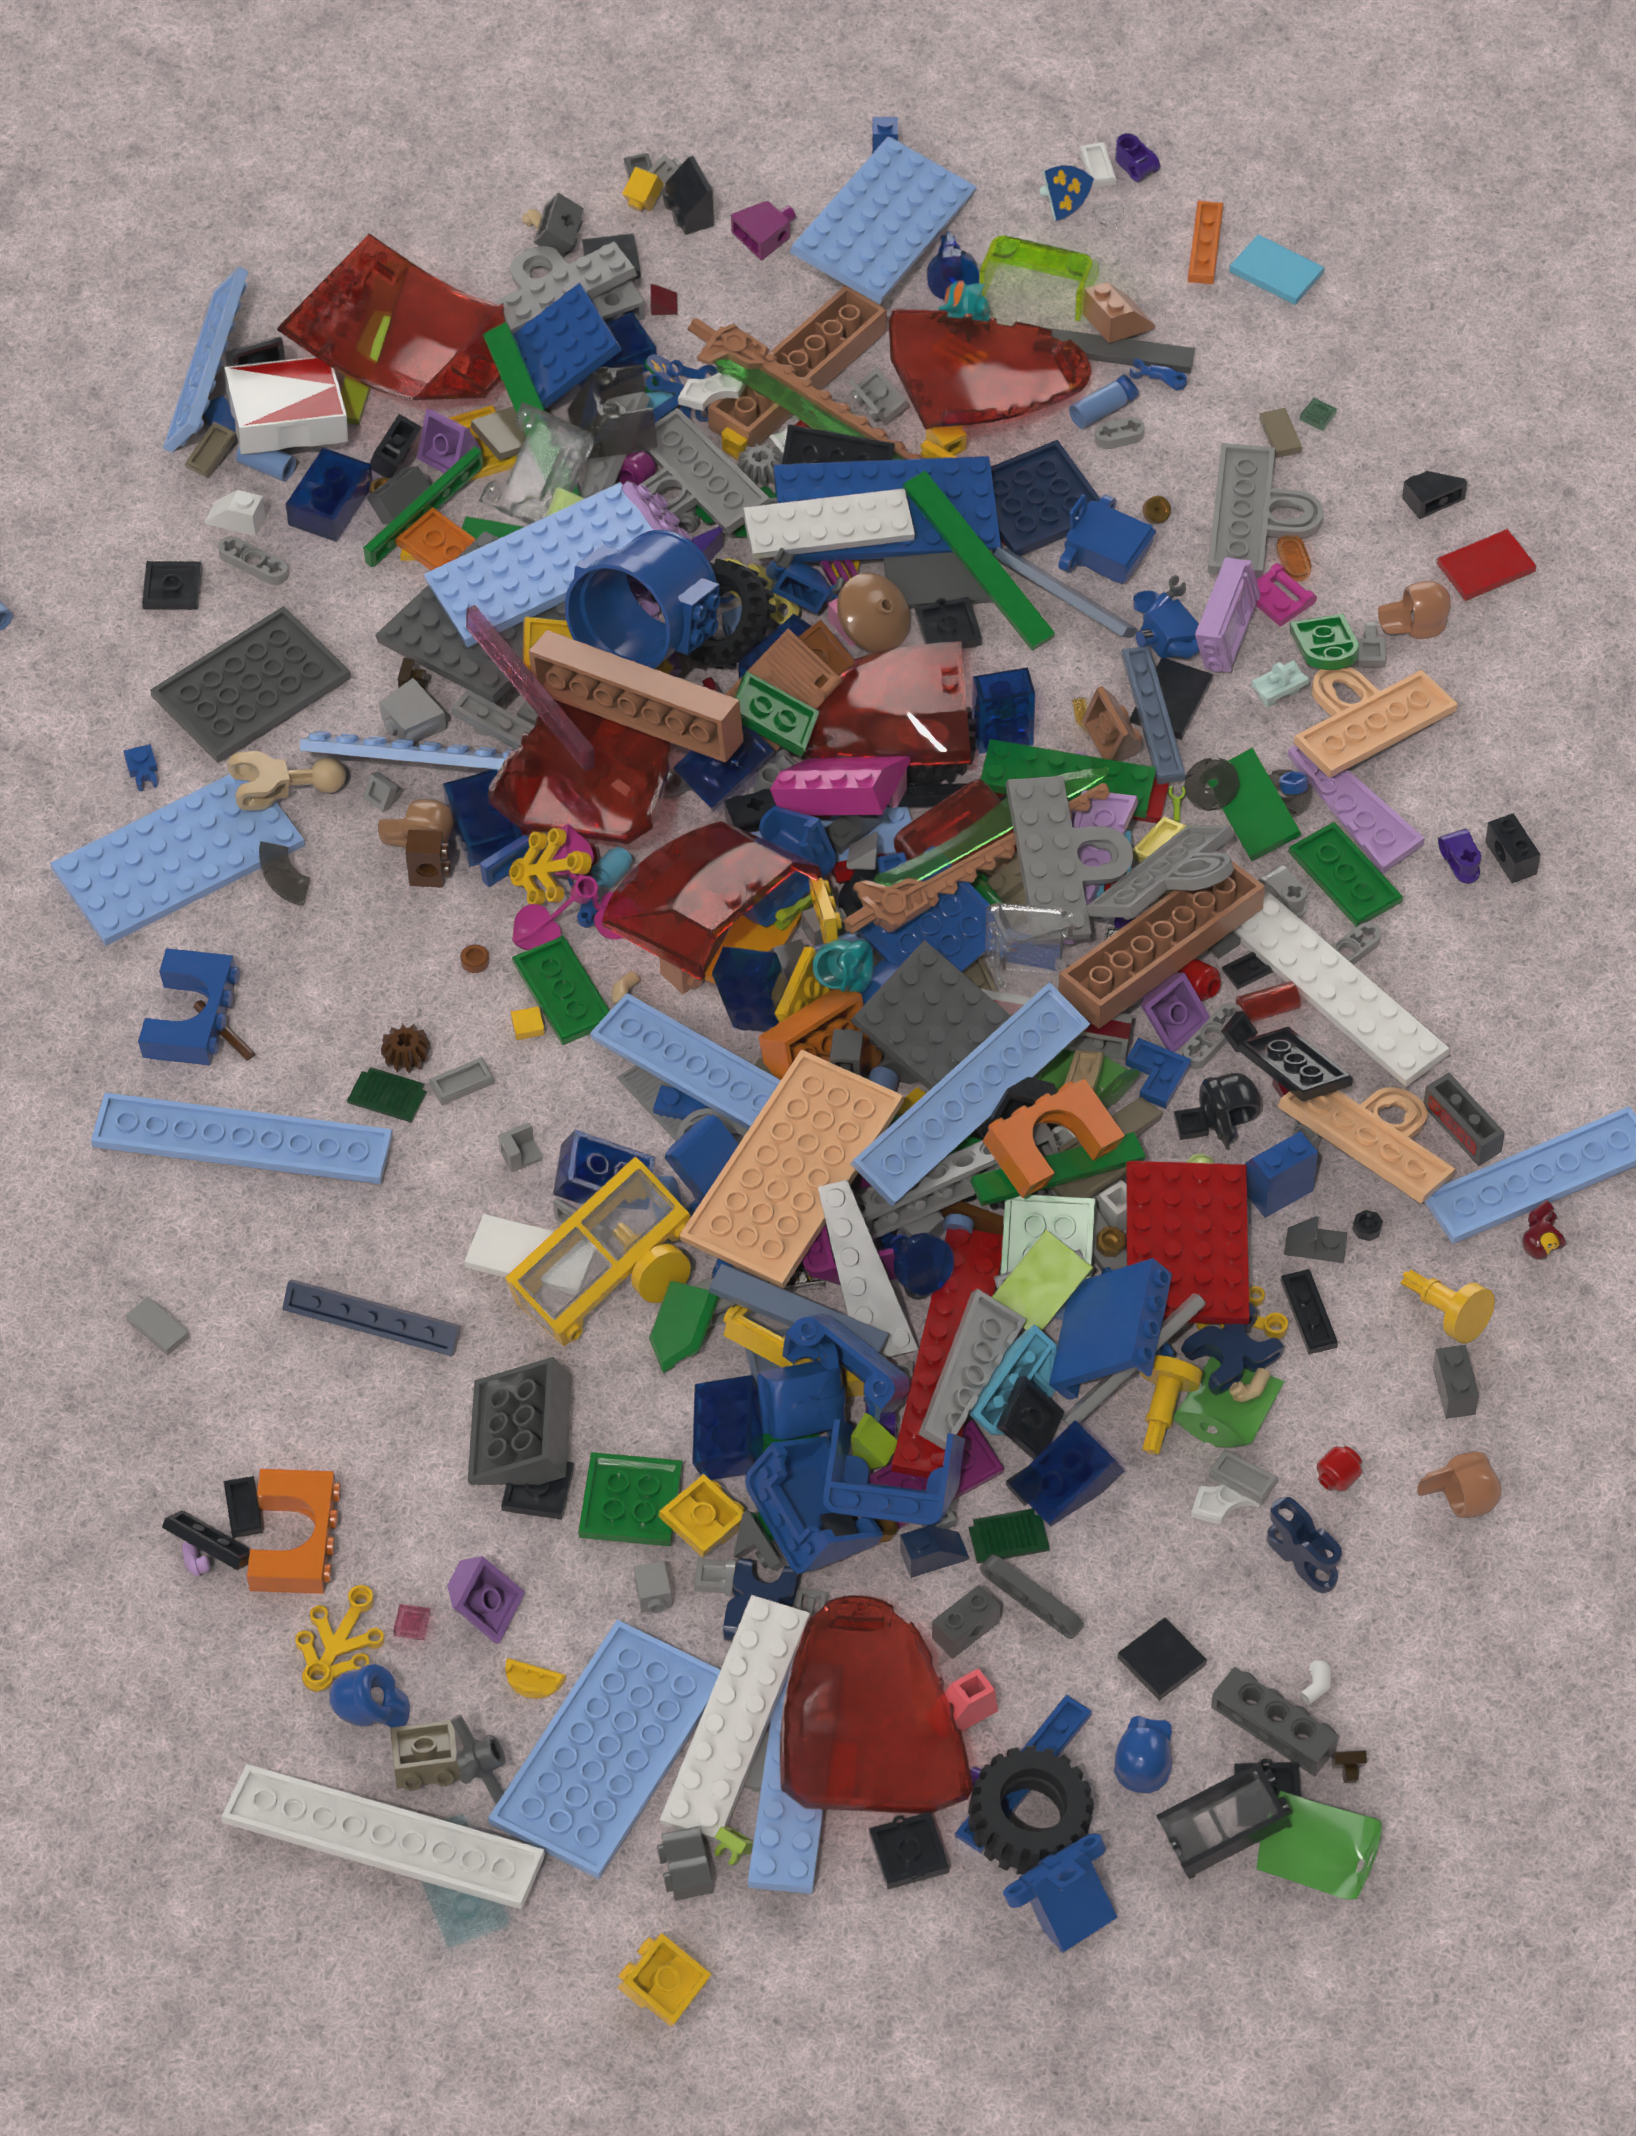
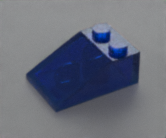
[553,1129,655,1210]
[1009,1420,1124,1527]

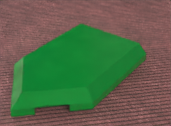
[649,1281,719,1373]

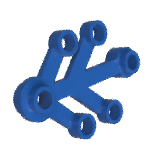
[638,360,719,431]

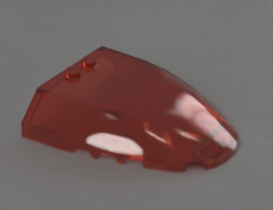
[888,309,1091,430]
[802,641,971,765]
[488,699,671,845]
[780,1595,973,1814]

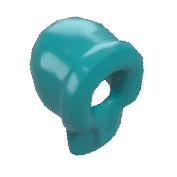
[813,939,873,993]

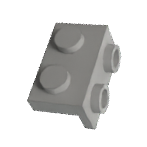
[848,367,910,425]

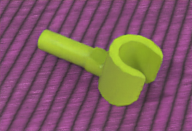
[1168,785,1186,823]

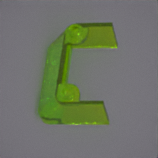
[979,235,1099,322]

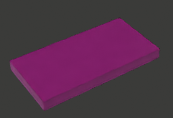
[869,1420,1004,1529]

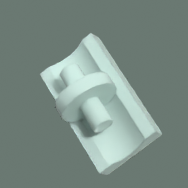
[1252,660,1309,707]

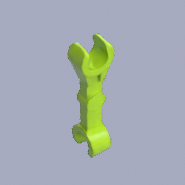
[774,888,832,931]

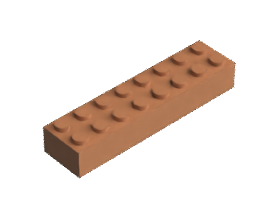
[708,285,887,447]
[529,630,743,763]
[1058,860,1265,1028]

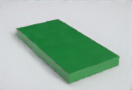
[1203,747,1301,862]
[1288,822,1403,927]
[512,935,610,1046]

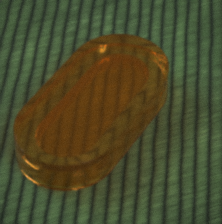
[1276,534,1312,582]

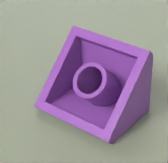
[417,408,482,473]

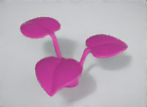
[512,824,645,950]

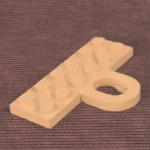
[1293,667,1458,778]
[1278,1087,1456,1204]

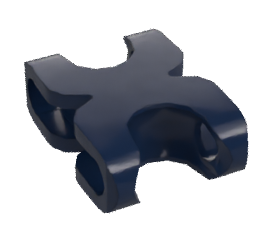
[1181,1303,1285,1395]
[1267,1497,1342,1593]
[723,1558,799,1642]

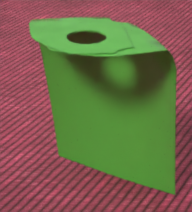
[1037,1049,1141,1109]
[1172,1357,1285,1448]
[1257,1791,1382,1900]

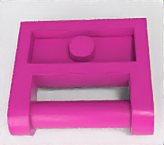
[1255,563,1317,627]

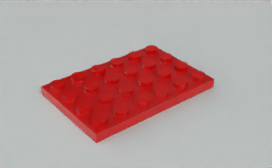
[1126,1161,1249,1325]

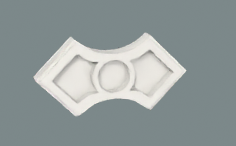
[678,367,748,411]
[1191,1484,1260,1525]

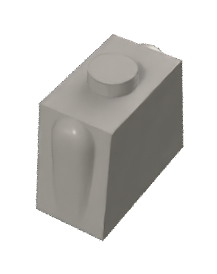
[379,678,446,744]

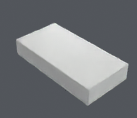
[1079,142,1116,188]

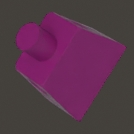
[731,201,796,261]

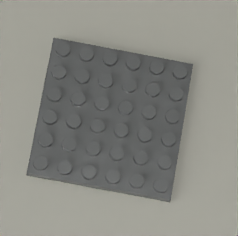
[375,531,566,703]

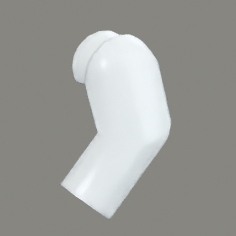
[1300,1660,1331,1705]

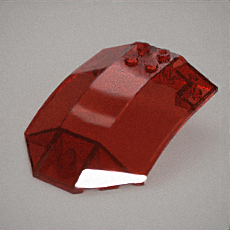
[277,233,506,400]

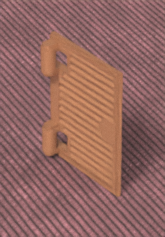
[725,628,843,751]

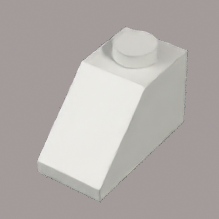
[205,490,266,537]

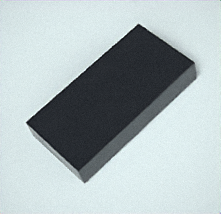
[223,1476,263,1539]

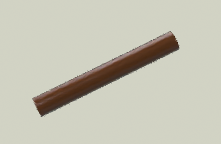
[193,1000,256,1061]

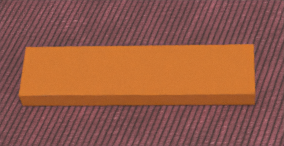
[1188,200,1223,284]

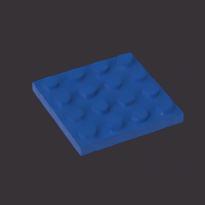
[513,283,622,409]
[857,845,1012,973]

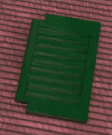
[347,1067,427,1123]
[968,1508,1050,1564]

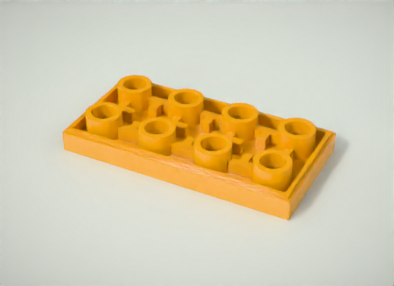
[704,904,801,999]

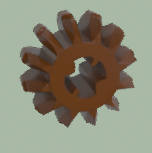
[381,1023,431,1073]

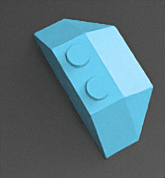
[969,1325,1056,1435]

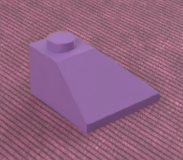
[1141,973,1210,1052]
[447,1556,525,1644]

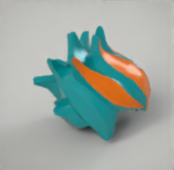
[936,281,991,340]

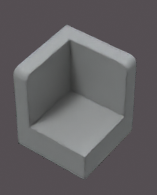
[498,1123,543,1172]

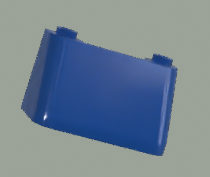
[698,805,836,927]
[782,1313,910,1425]
[745,1436,884,1573]

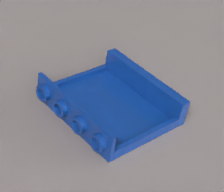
[1049,1258,1172,1400]

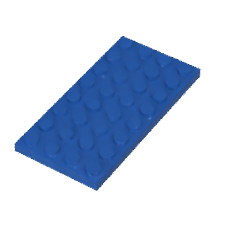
[773,456,1001,562]

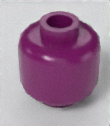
[617,450,656,486]

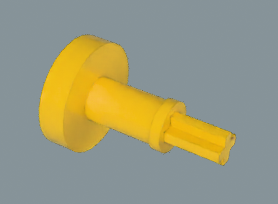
[611,1222,690,1303]
[1400,1269,1495,1344]
[1140,1355,1203,1455]

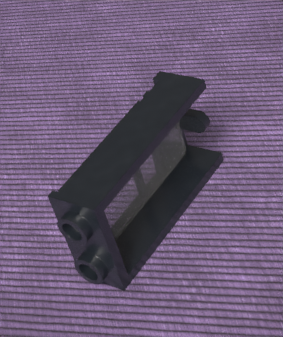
[1156,1762,1293,1879]

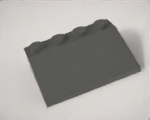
[468,1357,571,1485]

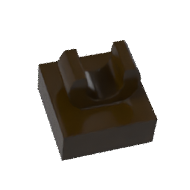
[398,658,428,690]
[1331,1750,1367,1783]

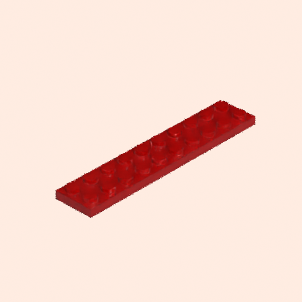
[891,1228,1003,1479]

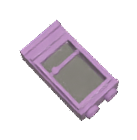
[1195,557,1261,673]

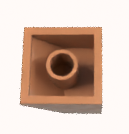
[1083,282,1155,343]

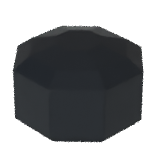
[1352,1210,1383,1241]

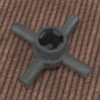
[450,1715,506,1804]

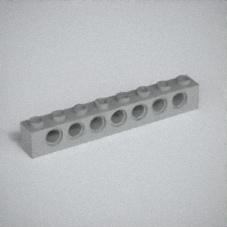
[855,1123,1059,1240]

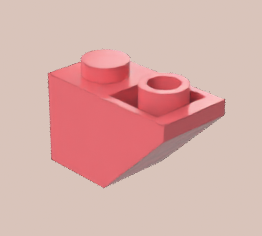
[927,1668,998,1741]

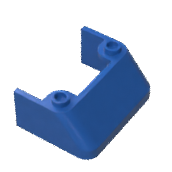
[823,1419,965,1526]

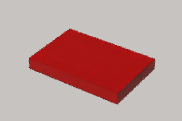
[1437,529,1536,601]

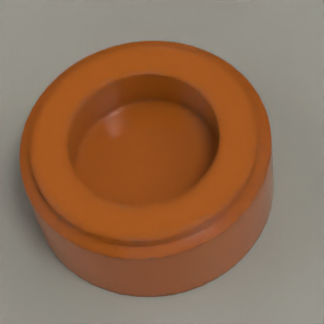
[460,944,490,973]
[863,1044,882,1074]

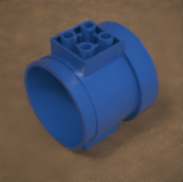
[565,530,721,669]

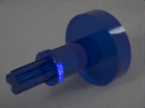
[926,231,980,300]
[878,1232,954,1295]

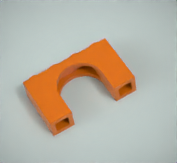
[983,1079,1125,1199]
[247,1469,341,1594]

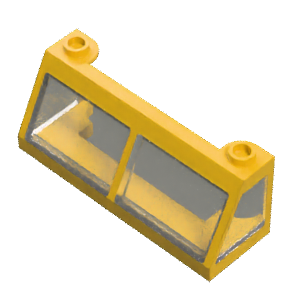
[505,1157,691,1346]

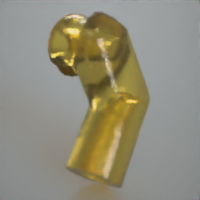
[1072,697,1089,734]

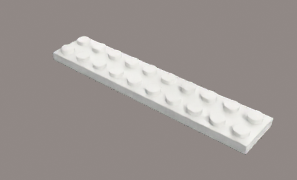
[1233,889,1449,1087]
[221,1764,545,1910]

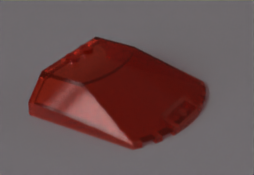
[602,821,822,980]

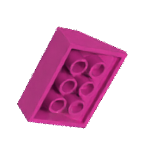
[770,756,911,816]

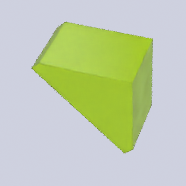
[851,1413,897,1469]

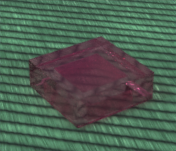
[393,1604,431,1641]

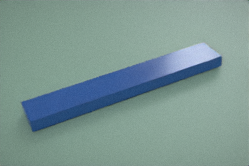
[955,1695,1092,1853]

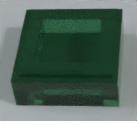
[1300,398,1337,431]

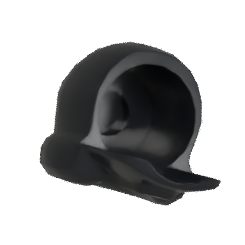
[1199,1073,1261,1150]

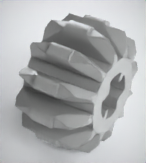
[738,442,782,487]

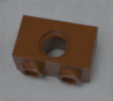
[405,830,451,888]

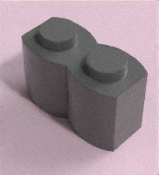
[657,1826,713,1901]

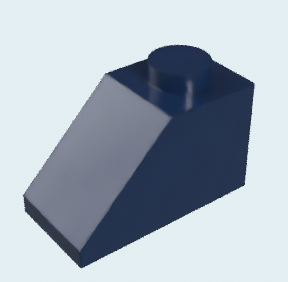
[900,1526,969,1578]

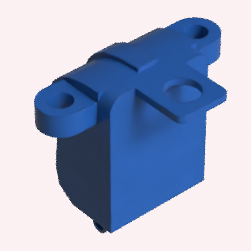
[1058,494,1156,584]
[665,1114,739,1217]
[757,1341,846,1443]
[1003,1834,1118,1953]

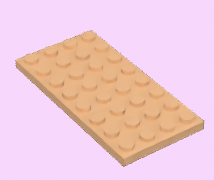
[679,1050,904,1289]

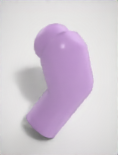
[182,1542,211,1577]

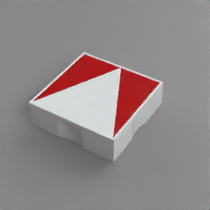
[224,355,348,455]

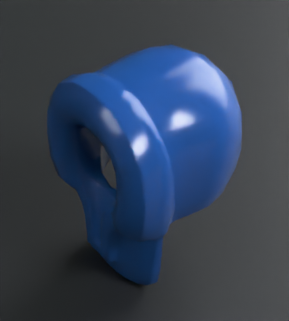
[329,1664,410,1728]
[1114,1716,1172,1794]

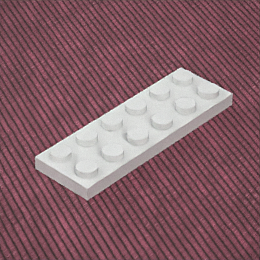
[743,488,915,560]

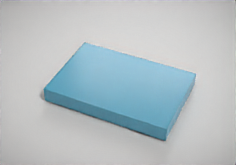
[1229,234,1324,305]

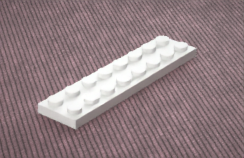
[660,1595,811,1843]

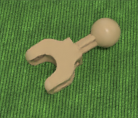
[227,751,346,810]

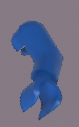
[1129,359,1187,391]
[568,875,598,928]

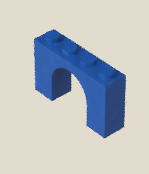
[138,948,240,1065]

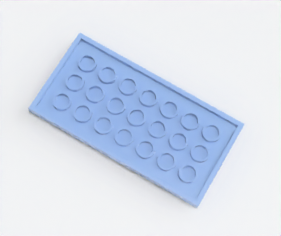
[790,136,977,305]
[424,482,653,647]
[50,774,305,946]
[488,1620,721,1879]

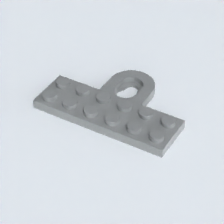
[475,242,637,334]
[635,408,771,535]
[1208,443,1323,578]
[1005,776,1133,942]
[1086,825,1234,920]

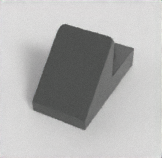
[824,815,881,854]
[1284,1216,1348,1263]
[733,1510,787,1571]

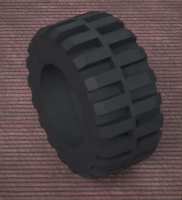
[968,1746,1094,1875]

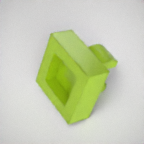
[714,1826,753,1865]

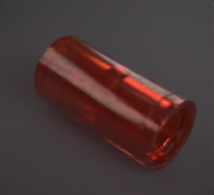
[1236,981,1301,1023]

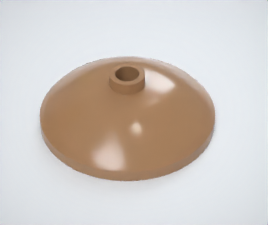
[837,573,911,653]

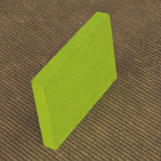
[992,1230,1093,1332]

